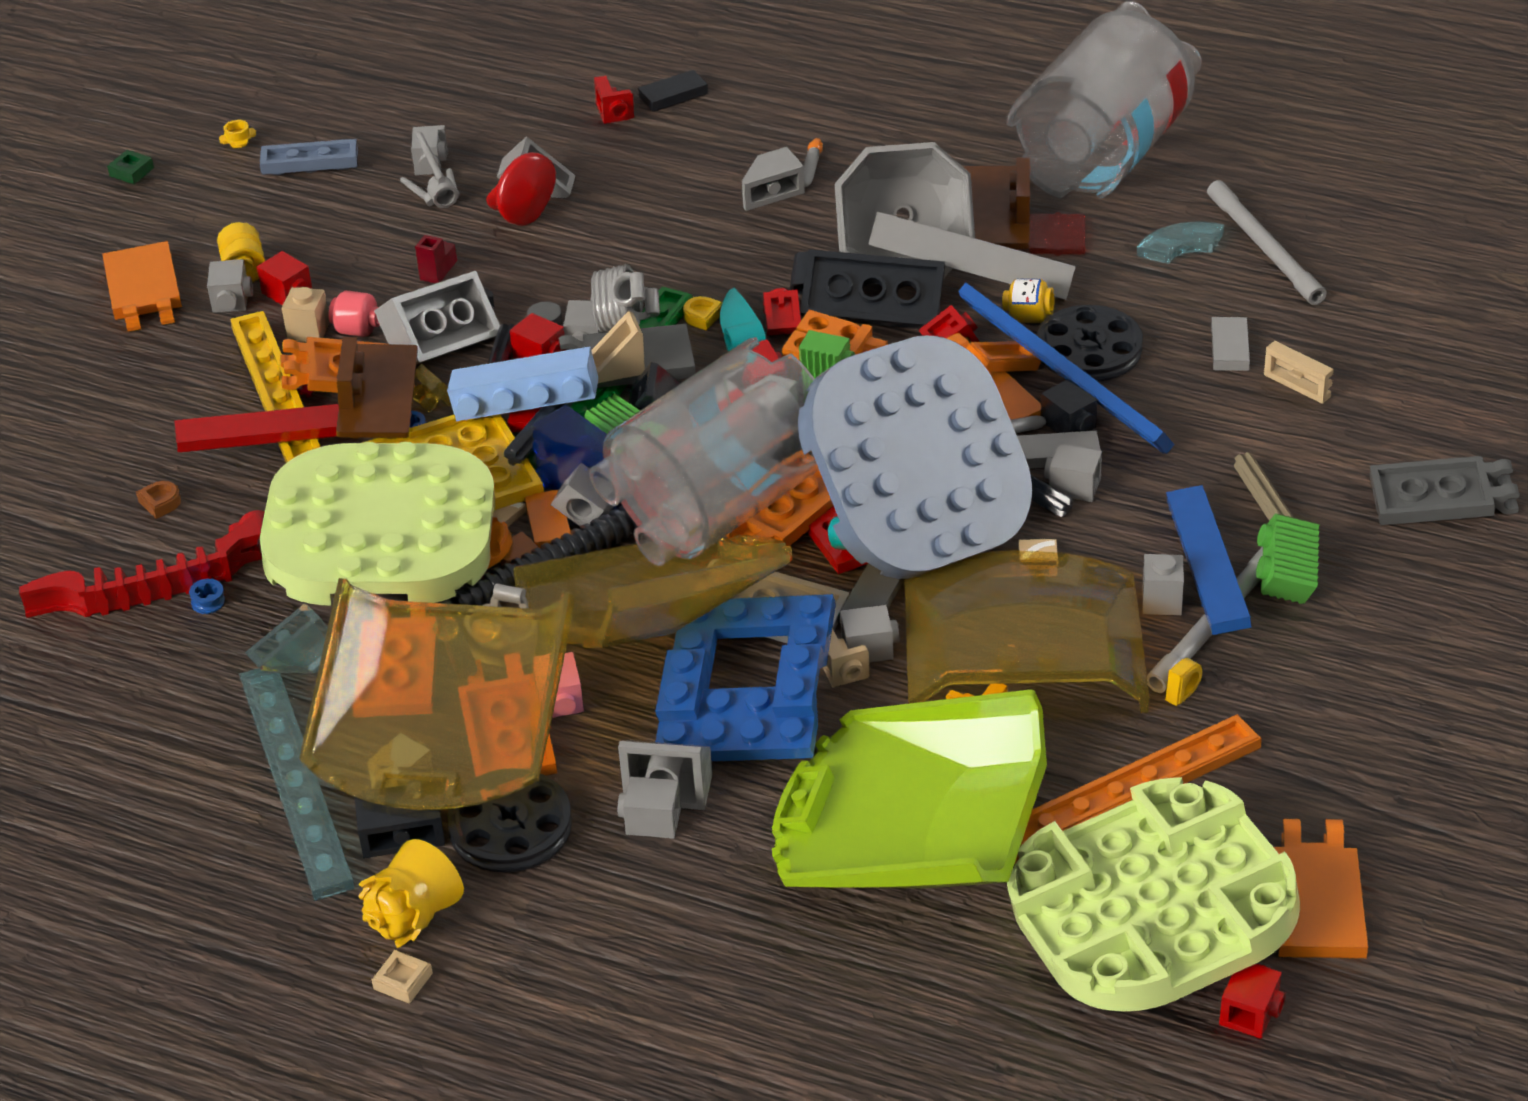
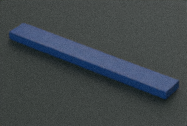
[958,283,1175,454]

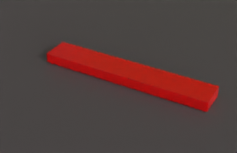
[174,404,339,453]

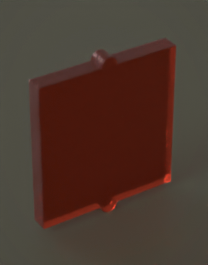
[1030,212,1085,256]

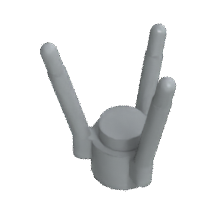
[400,131,461,208]

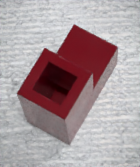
[415,235,457,284]

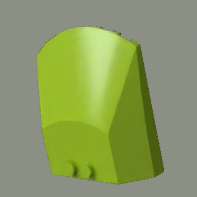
[772,690,1047,888]

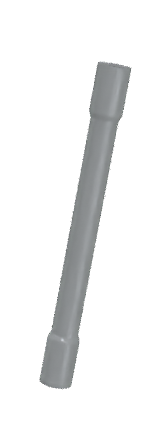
[1207,180,1327,305]
[1146,547,1263,693]

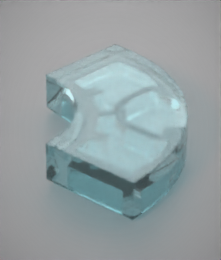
[1137,222,1224,264]

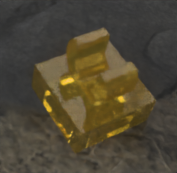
[413,364,451,412]

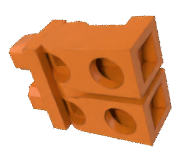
[782,310,888,379]

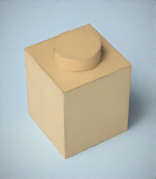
[282,287,330,342]

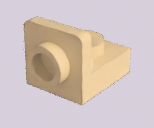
[823,628,869,687]

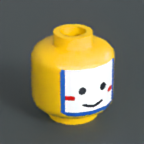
[1002,279,1055,323]

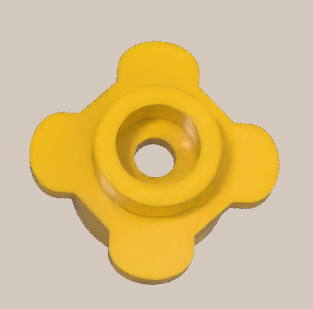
[219,120,256,148]

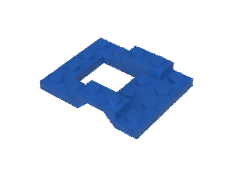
[655,594,836,761]

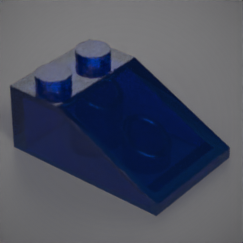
[532,405,638,510]

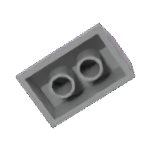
[374,271,500,364]

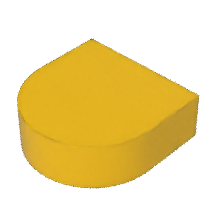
[683,296,723,331]
[1165,658,1202,706]

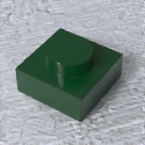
[107,149,154,184]

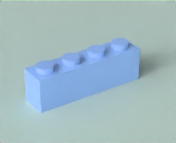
[447,347,599,421]

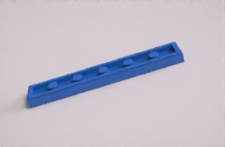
[1166,485,1251,635]

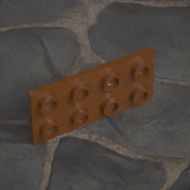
[964,158,1030,250]
[336,337,418,439]

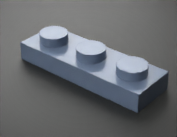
[260,139,358,175]

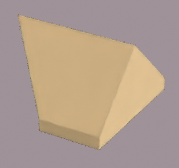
[591,311,645,383]

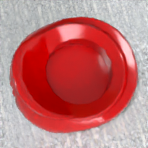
[486,152,556,226]

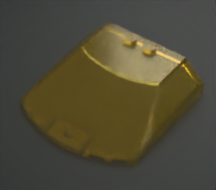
[513,534,793,648]
[904,550,1149,713]
[299,578,575,810]

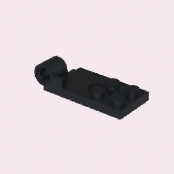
[790,249,945,329]

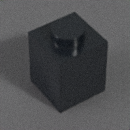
[1041,379,1097,433]

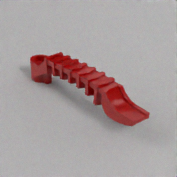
[19,510,265,618]

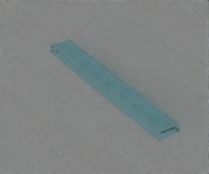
[239,663,355,901]

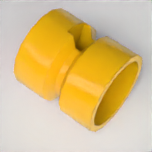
[217,222,265,282]

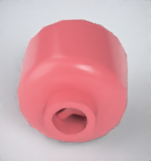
[329,290,380,337]

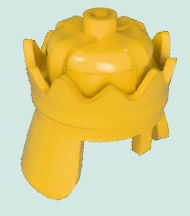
[359,839,464,948]

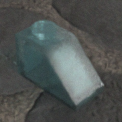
[245,603,344,673]

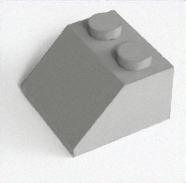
[618,740,712,810]

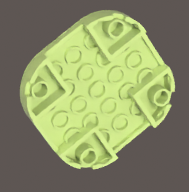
[260,442,495,606]
[1007,777,1300,1011]

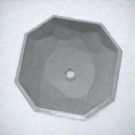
[834,142,975,284]

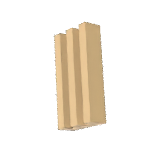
[1264,341,1334,404]

